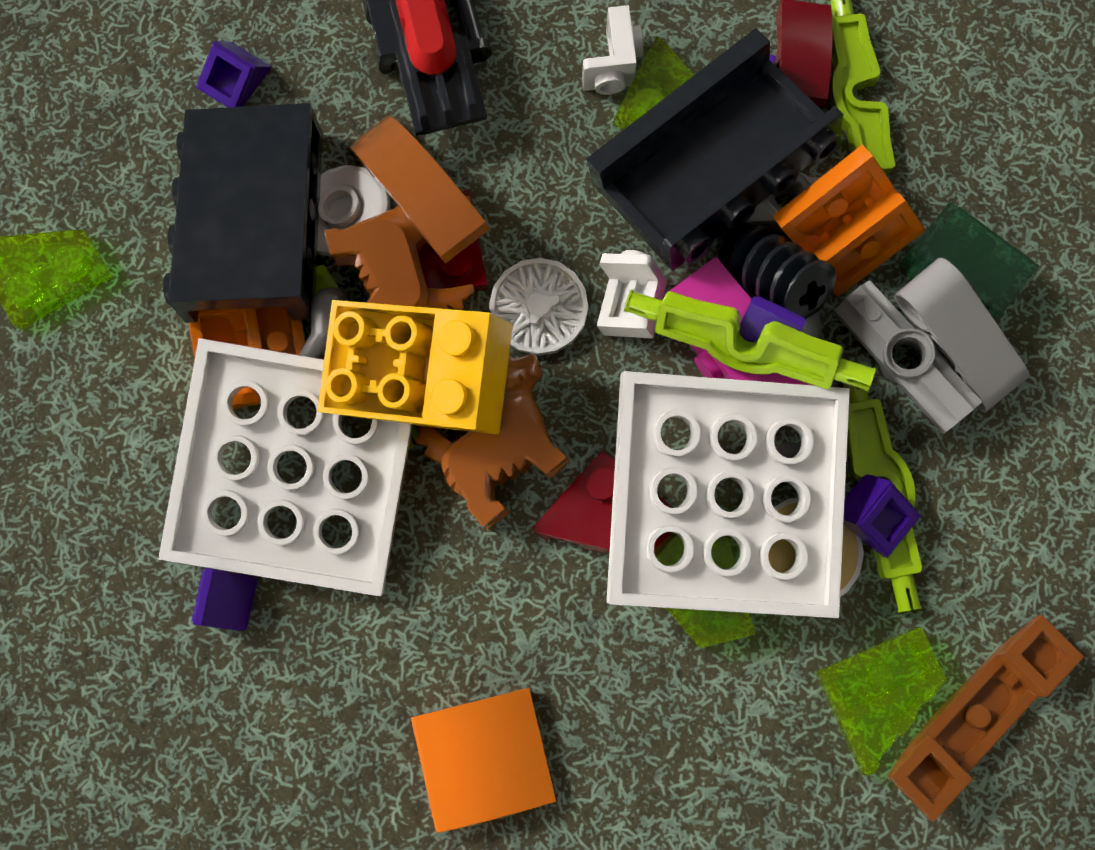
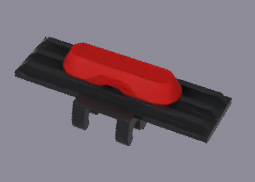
[363,0,492,136]

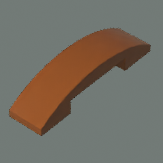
[348,115,490,263]
[888,615,1084,821]

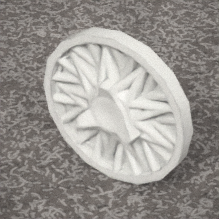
[317,165,391,256]
[489,258,589,356]

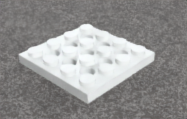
[158,338,413,596]
[606,371,850,618]

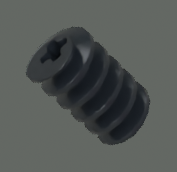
[716,223,836,320]

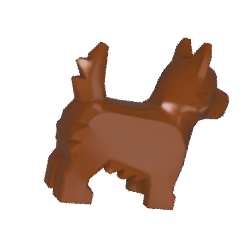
[324,196,475,310]
[415,353,570,530]

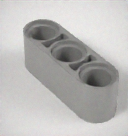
[894,258,1030,413]

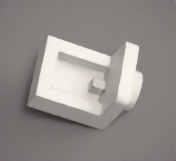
[582,5,643,95]
[597,250,667,338]

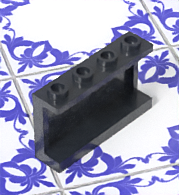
[586,28,844,271]
[163,103,323,323]

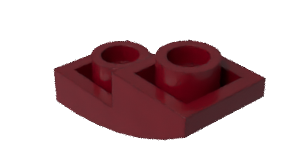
[774,0,833,107]

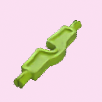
[828,0,895,176]
[624,290,877,392]
[843,383,922,613]

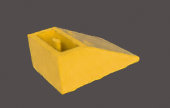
[317,300,513,435]

